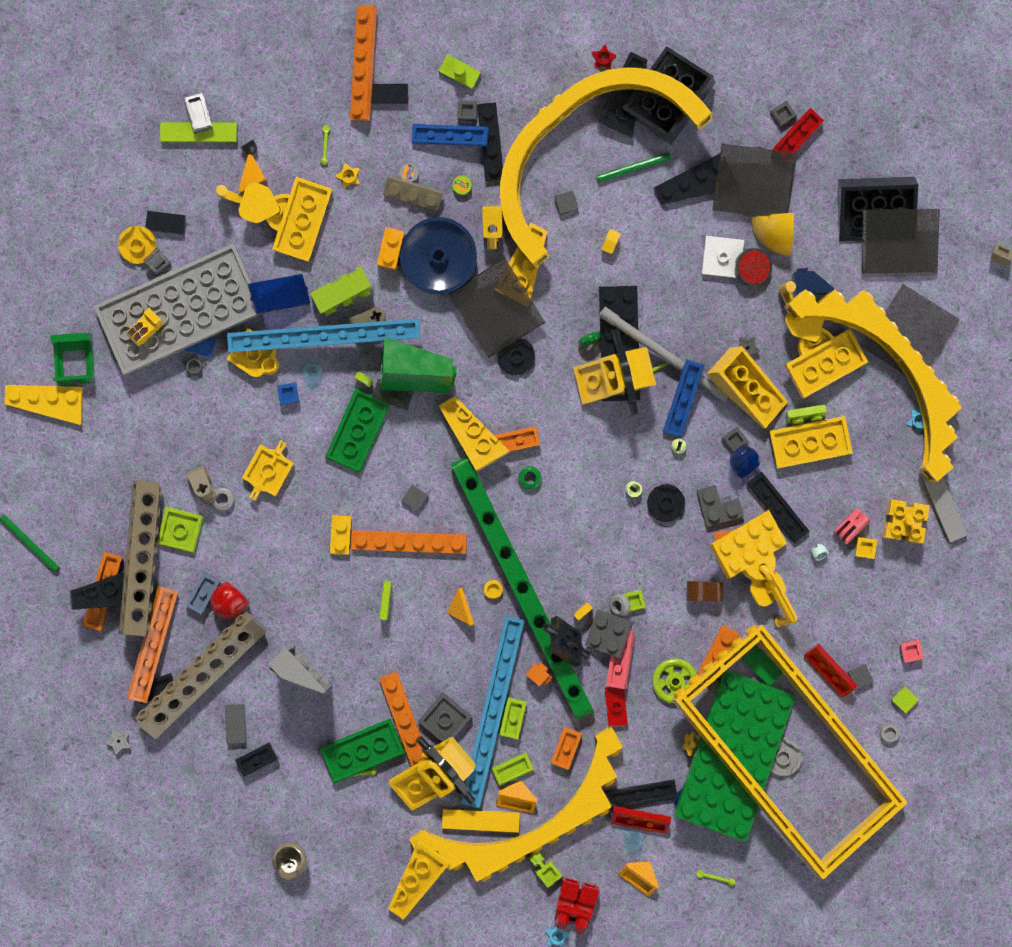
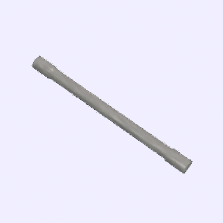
[599,307,729,402]

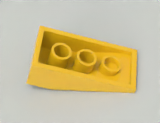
[707,346,788,428]

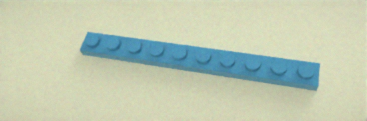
[227,319,421,353]
[461,616,524,808]

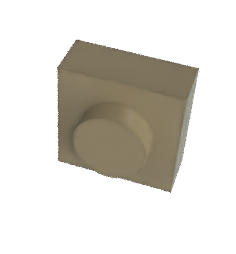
[990,242,1012,266]

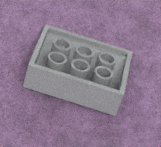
[268,643,332,693]

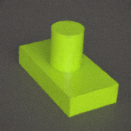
[438,54,481,90]

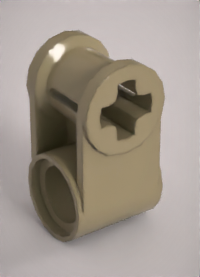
[348,307,386,324]
[186,465,216,504]

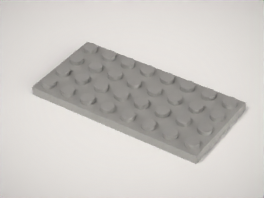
[94,243,265,376]

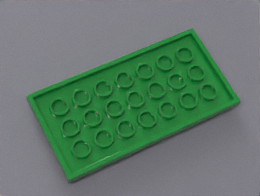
[673,670,795,842]

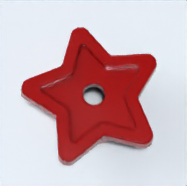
[592,45,616,69]

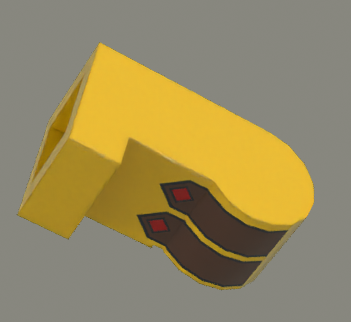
[126,308,165,346]

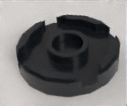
[497,337,535,375]
[647,484,685,522]

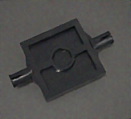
[543,616,591,667]

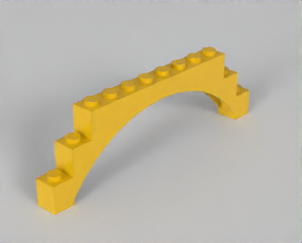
[784,289,962,483]
[409,726,623,882]

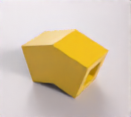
[601,229,621,254]

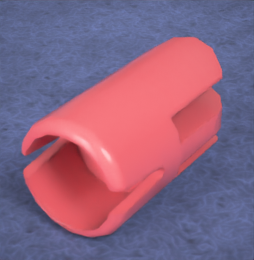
[833,508,870,545]

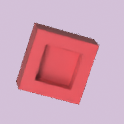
[900,640,924,663]

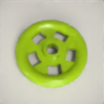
[652,659,697,705]

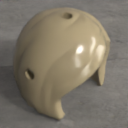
[272,842,307,880]

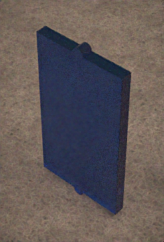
[248,274,310,314]

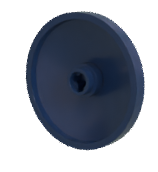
[400,217,477,295]

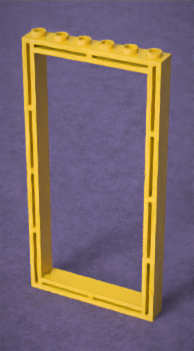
[671,624,907,880]

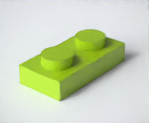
[786,405,827,425]
[499,697,527,739]

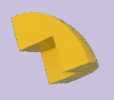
[751,213,794,256]

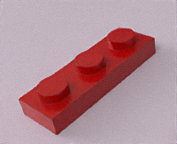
[771,107,824,163]
[804,643,858,698]
[611,806,671,834]

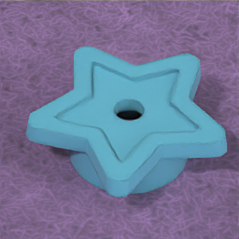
[907,409,923,434]
[546,927,570,947]

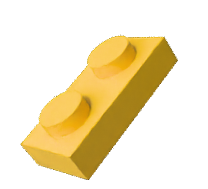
[330,515,352,555]

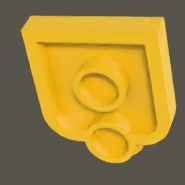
[227,328,279,377]

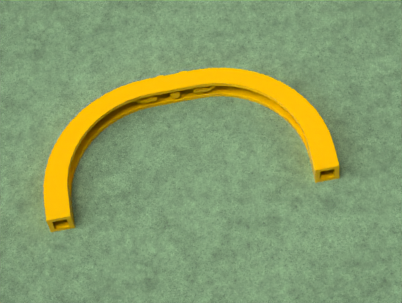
[500,68,714,268]

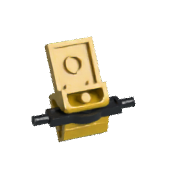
[573,329,656,416]
[388,736,475,811]

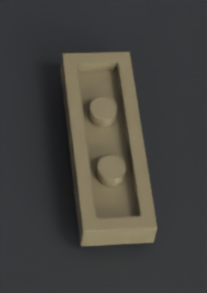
[383,175,444,211]

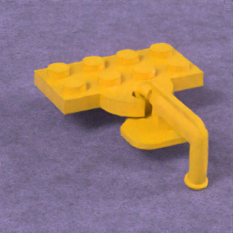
[216,177,332,262]
[778,281,868,399]
[709,510,798,627]

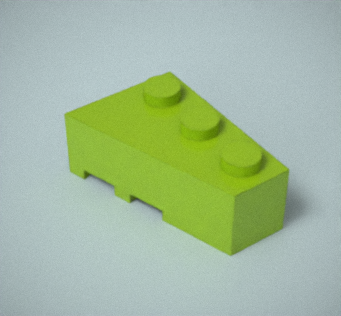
[310,265,373,316]

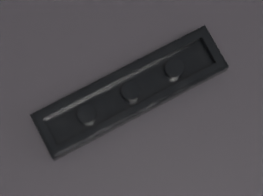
[746,471,809,543]
[604,779,678,810]

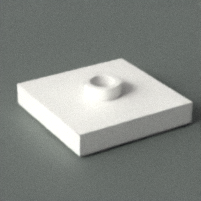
[702,236,744,278]

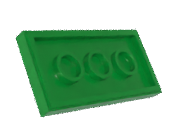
[325,388,391,473]
[320,718,406,784]

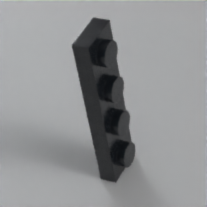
[477,102,503,181]

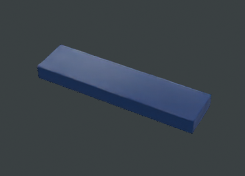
[411,124,489,147]
[663,359,705,437]

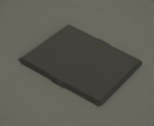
[712,144,797,217]
[861,207,940,278]
[448,258,545,358]
[863,284,959,374]

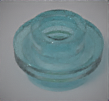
[303,362,322,382]
[624,830,643,849]

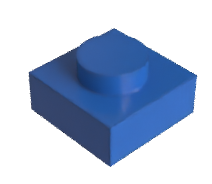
[277,382,300,405]

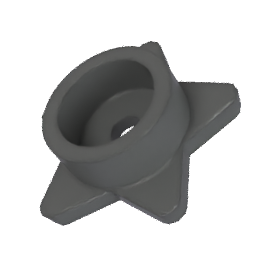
[739,337,760,356]
[182,353,207,377]

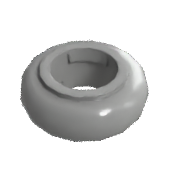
[211,488,234,511]
[610,594,630,618]

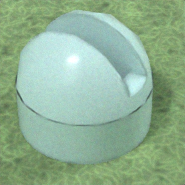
[811,544,829,561]

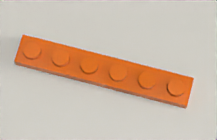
[350,5,377,121]
[351,530,467,554]
[127,586,178,703]
[379,671,423,767]

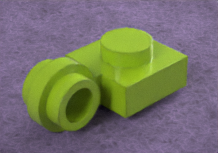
[529,851,563,888]

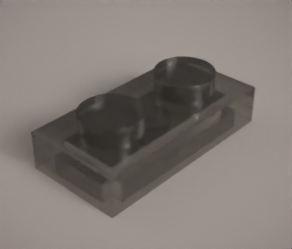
[371,379,414,410]

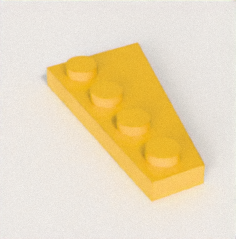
[495,222,547,308]
[5,385,83,425]
[439,396,510,471]
[388,840,450,920]

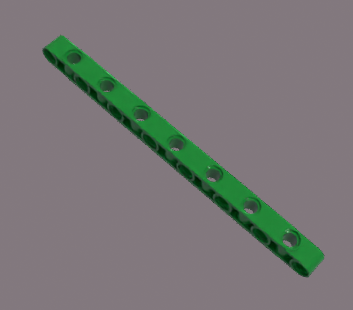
[451,456,594,721]

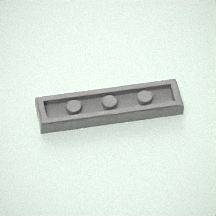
[919,471,968,543]

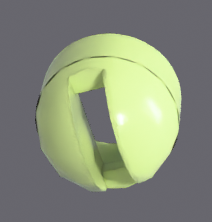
[671,439,687,454]
[625,481,642,497]

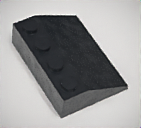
[622,46,715,145]
[837,177,919,241]

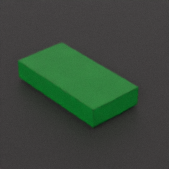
[742,646,783,686]

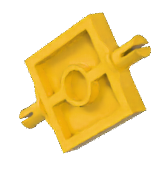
[242,440,294,501]

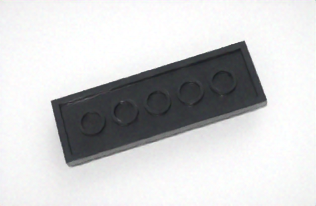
[599,286,641,402]

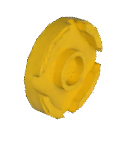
[118,225,157,264]

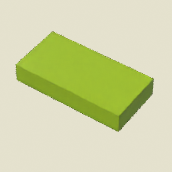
[379,581,392,620]
[491,752,534,786]

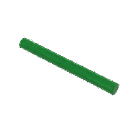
[596,153,671,183]
[0,514,59,572]

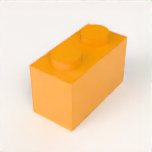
[377,227,405,271]

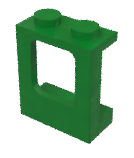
[50,333,95,385]

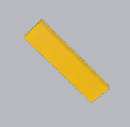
[442,808,520,833]

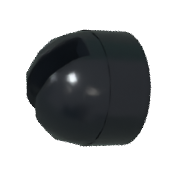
[240,140,257,155]

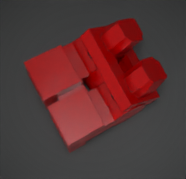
[554,877,600,934]

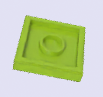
[157,507,203,553]

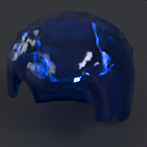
[729,446,761,478]

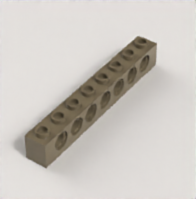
[119,480,162,636]
[135,611,266,739]

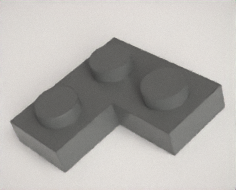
[697,485,744,527]

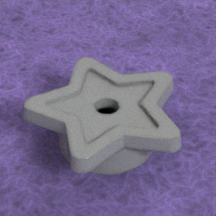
[106,729,131,754]

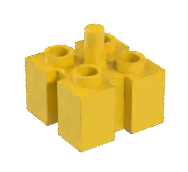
[882,499,930,544]

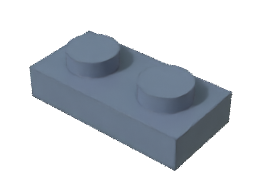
[185,572,221,615]

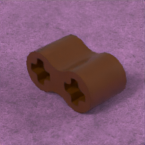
[686,581,723,602]

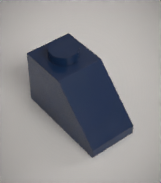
[792,268,834,297]

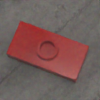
[605,687,628,726]

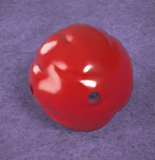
[211,581,249,620]

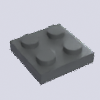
[585,609,634,658]
[418,692,472,742]

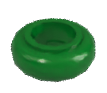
[578,332,601,347]
[518,466,542,490]

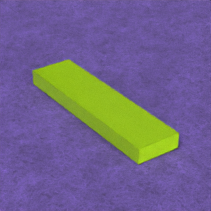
[160,122,237,143]

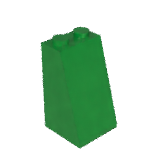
[380,338,457,393]

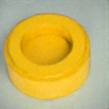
[484,580,503,599]

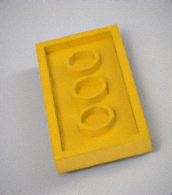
[769,416,853,469]

